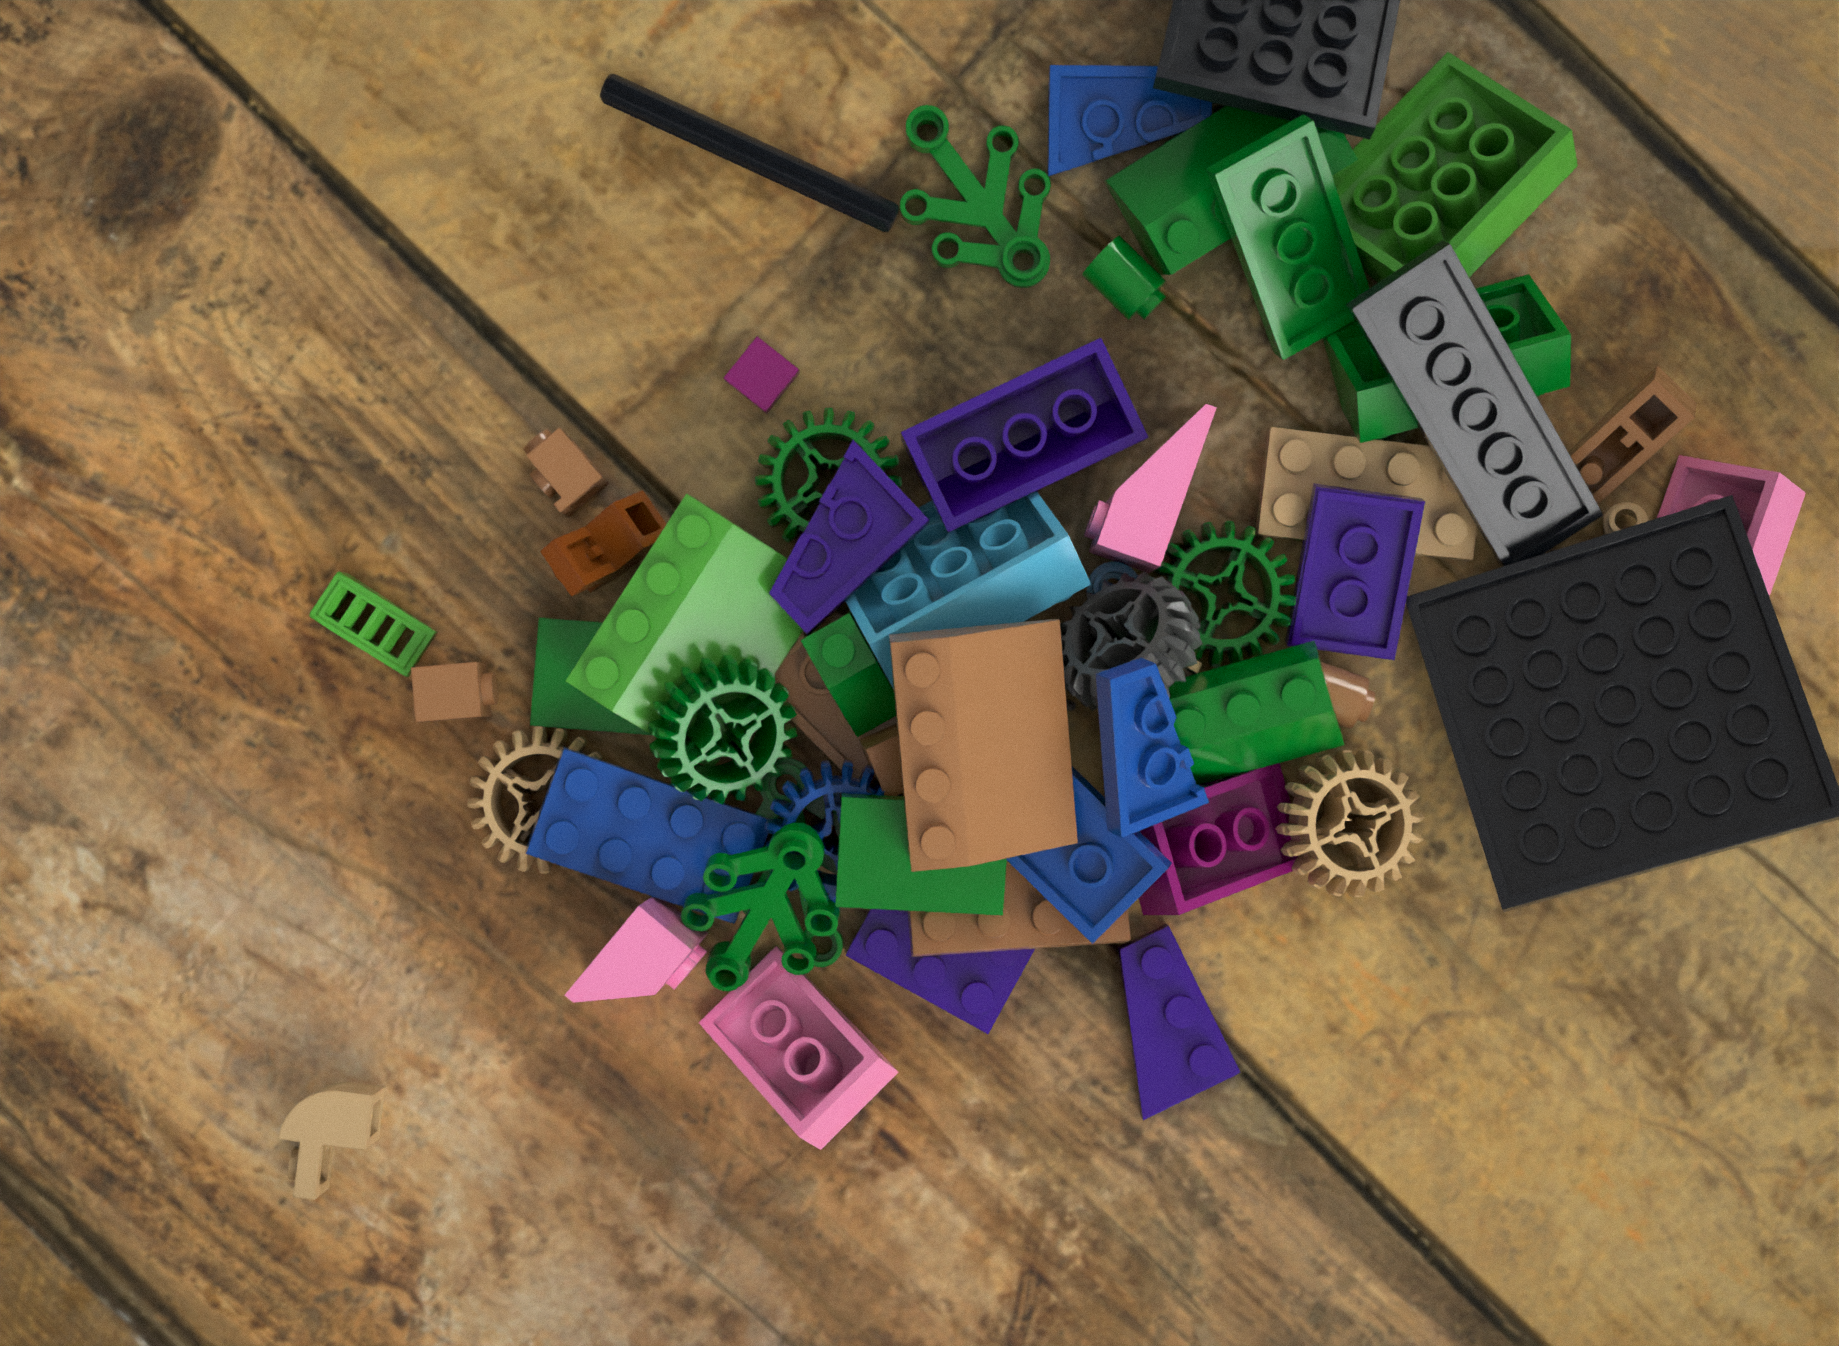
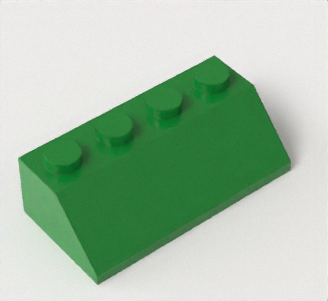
[1104,106,1358,275]
[1323,274,1571,443]
[1169,640,1345,785]

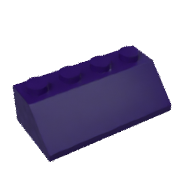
[901,338,1149,533]

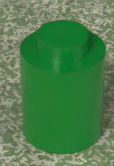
[1082,235,1166,320]

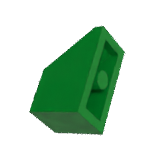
[801,613,896,737]

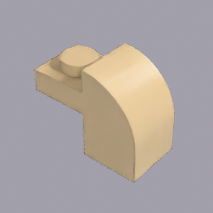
[278,1082,386,1200]

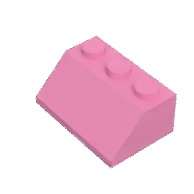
[1657,455,1806,597]
[565,897,708,1003]

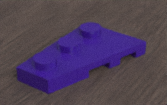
[769,440,929,636]
[1118,924,1241,1120]

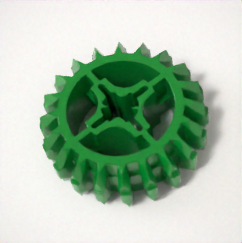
[755,408,902,543]
[1154,521,1296,668]
[647,654,798,805]

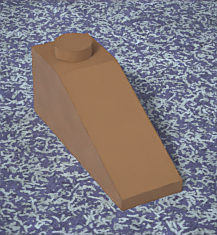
[1568,365,1697,504]

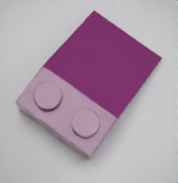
[1138,763,1298,915]

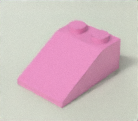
[1084,404,1217,573]
[699,946,898,1150]

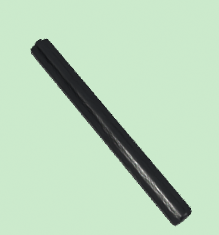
[600,74,899,232]

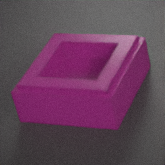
[723,336,800,414]

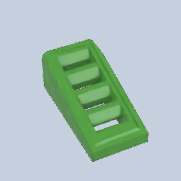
[309,571,438,677]

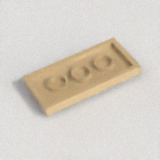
[1255,427,1477,562]

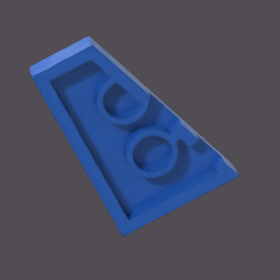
[1047,65,1212,177]
[1096,658,1209,838]

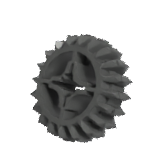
[1060,571,1203,711]

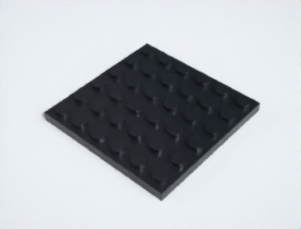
[1406,495,1839,912]

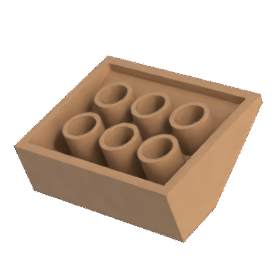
[889,619,1078,872]

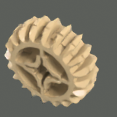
[467,726,603,874]
[1275,749,1425,897]

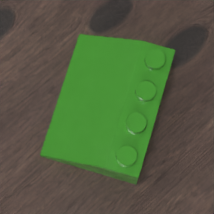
[1332,52,1578,283]
[566,493,803,766]

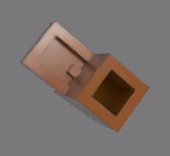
[540,490,666,597]

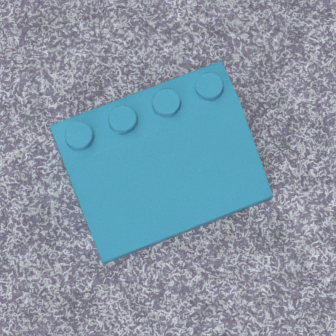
[845,491,1091,689]

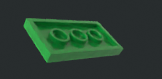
[1206,114,1369,360]

